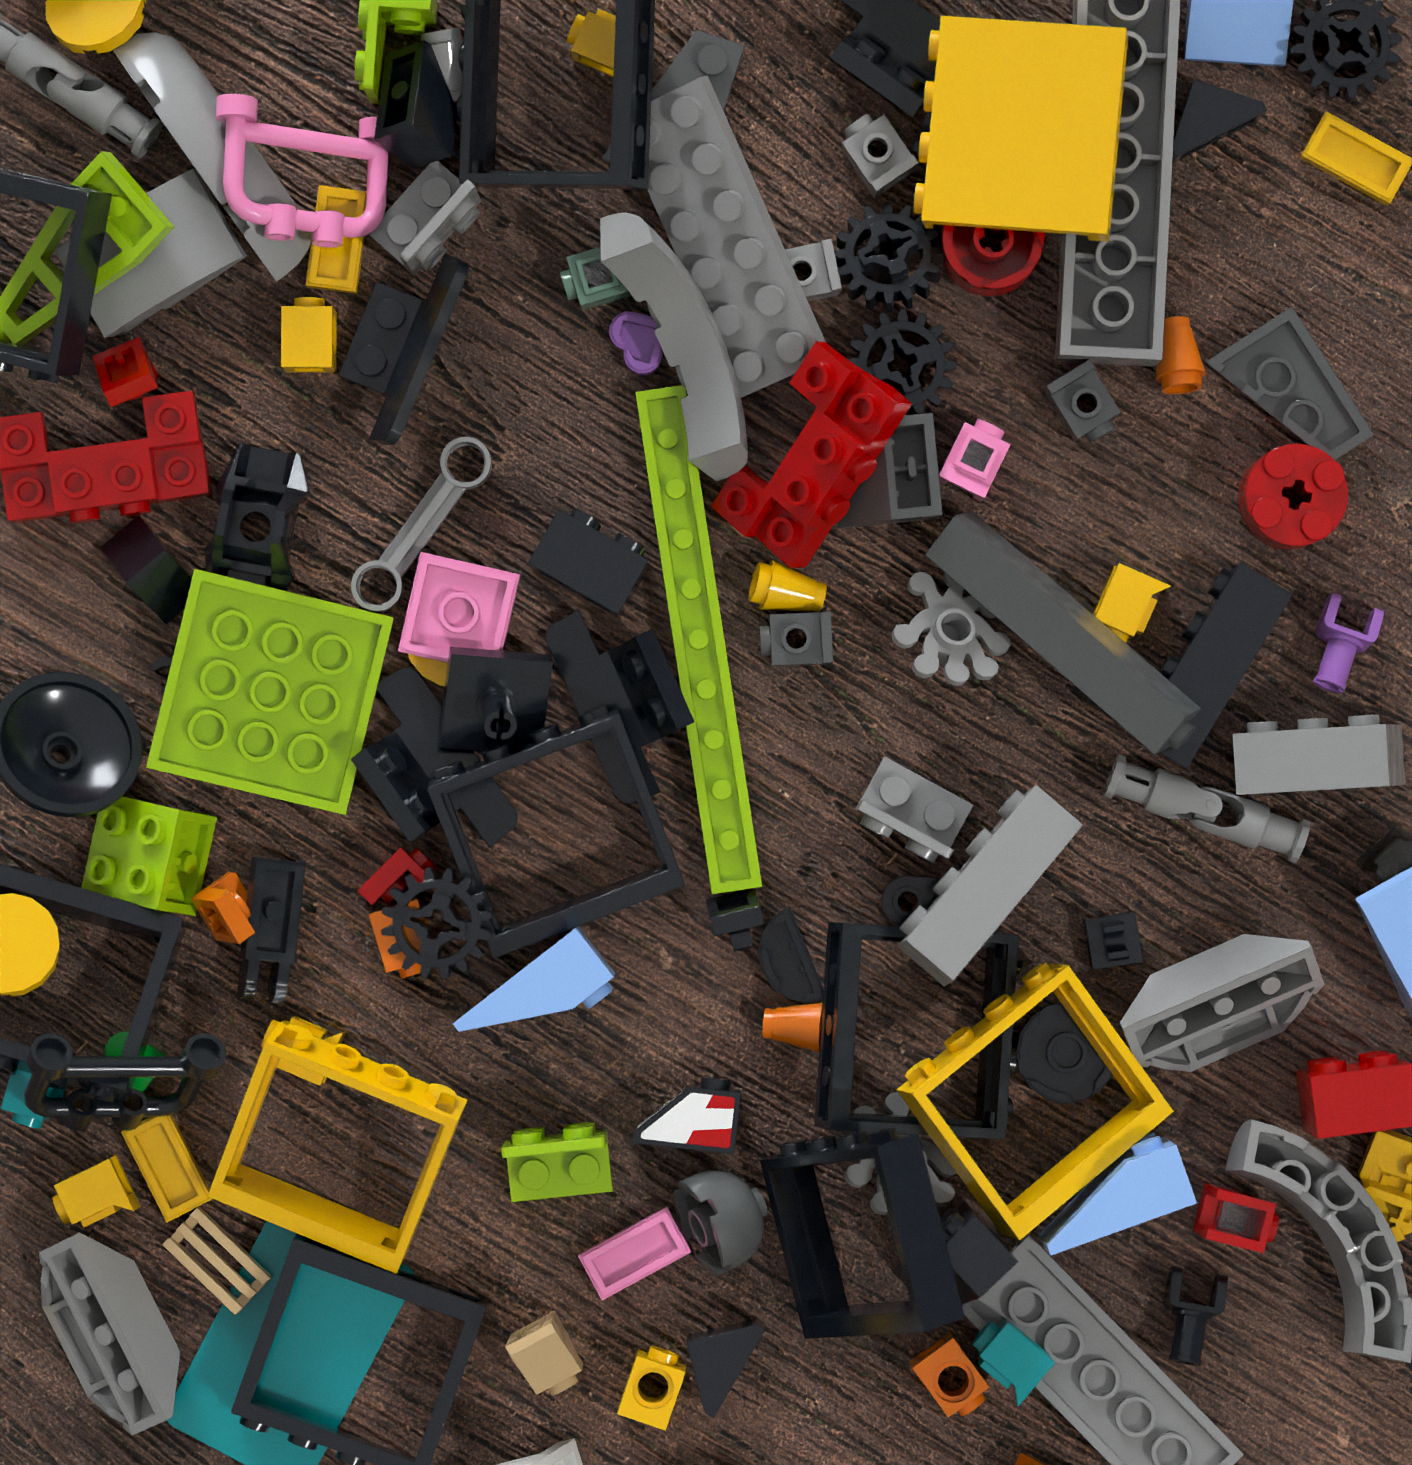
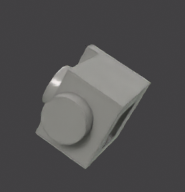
[841,114,919,199]
[785,238,842,301]

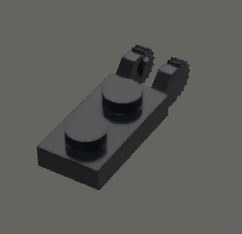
[238,857,306,1003]

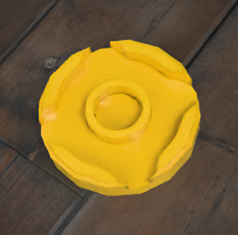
[45,0,146,54]
[0,893,60,996]

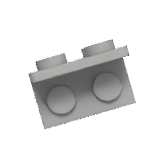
[368,161,481,276]
[855,756,973,863]

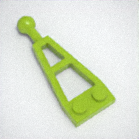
[0,151,175,345]

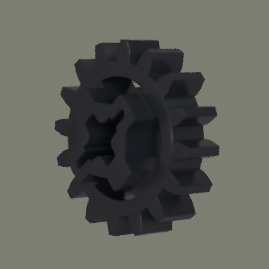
[1289,0,1402,103]
[834,202,944,313]
[849,309,957,415]
[381,867,494,979]

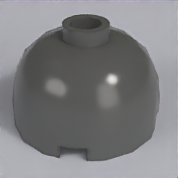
[673,1170,767,1277]

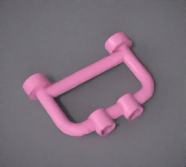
[216,94,388,248]

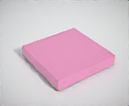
[398,552,521,663]

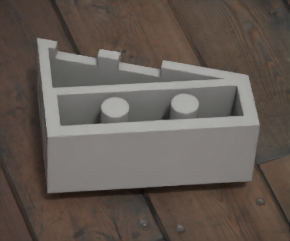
[1233,715,1405,795]

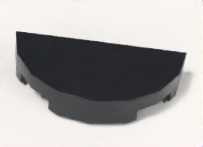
[758,905,824,1004]

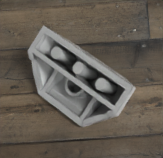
[1120,934,1325,1072]
[39,1232,180,1435]

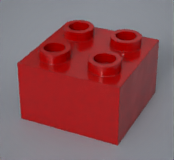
[1295,1050,1412,1139]

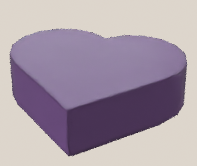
[609,312,664,375]

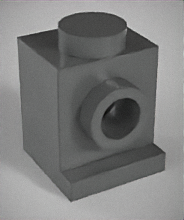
[1043,359,1121,444]
[760,611,833,667]

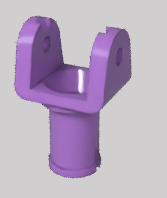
[1313,592,1384,693]

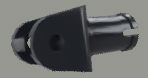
[1163,1266,1228,1366]

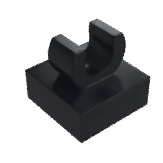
[706,888,764,952]
[1083,911,1143,970]

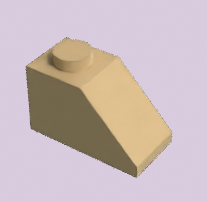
[505,1310,583,1396]

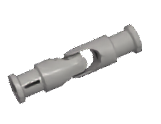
[0,12,163,159]
[1103,754,1311,863]

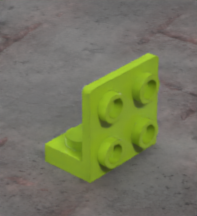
[355,0,438,105]
[82,796,217,916]
[501,1122,613,1202]

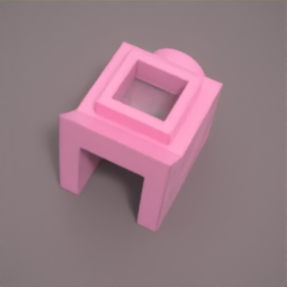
[939,419,1011,502]

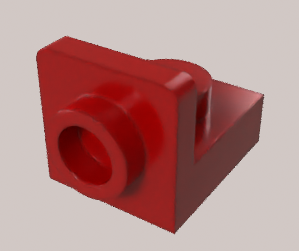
[92,337,158,407]
[357,846,438,905]

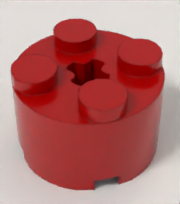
[939,225,1045,296]
[1238,444,1348,550]

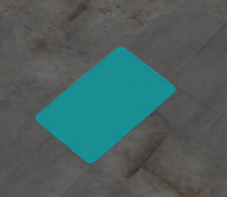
[167,1221,414,1465]

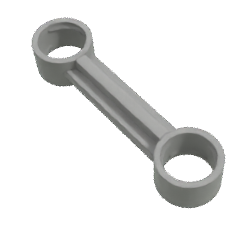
[351,437,492,613]

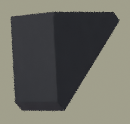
[1172,79,1267,164]
[101,515,192,625]
[686,1318,765,1418]

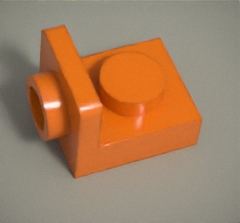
[191,872,255,944]

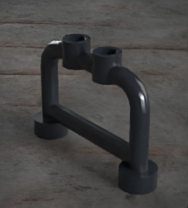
[24,1033,226,1131]

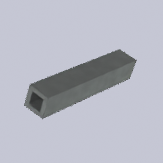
[925,510,1201,755]

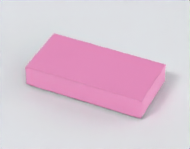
[578,1206,691,1300]

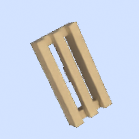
[162,1207,273,1315]

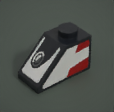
[632,1076,741,1154]

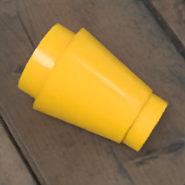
[748,560,827,613]

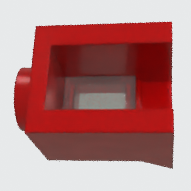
[1192,1182,1279,1253]

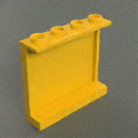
[914,16,1128,242]

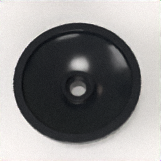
[0,672,142,817]

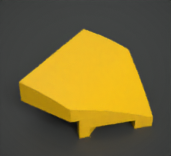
[1358,1130,1412,1242]

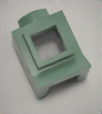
[560,247,632,311]

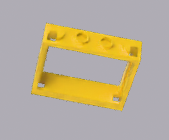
[896,963,1174,1240]
[207,1021,467,1274]

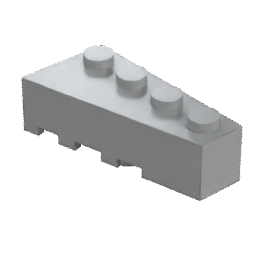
[897,785,1083,986]

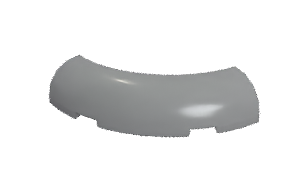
[113,32,312,282]
[600,212,748,482]
[1225,1119,1412,1363]

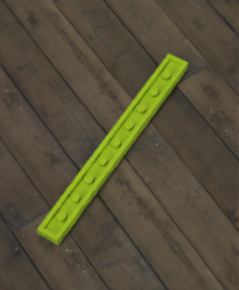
[635,385,762,894]

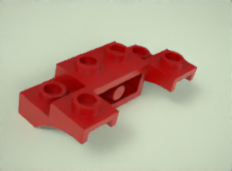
[711,341,912,568]
[0,390,212,523]

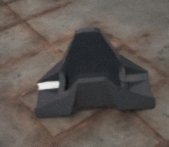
[204,443,310,591]

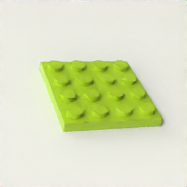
[146,568,394,815]

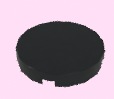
[1015,1002,1113,1104]

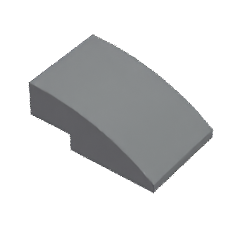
[55,169,247,338]

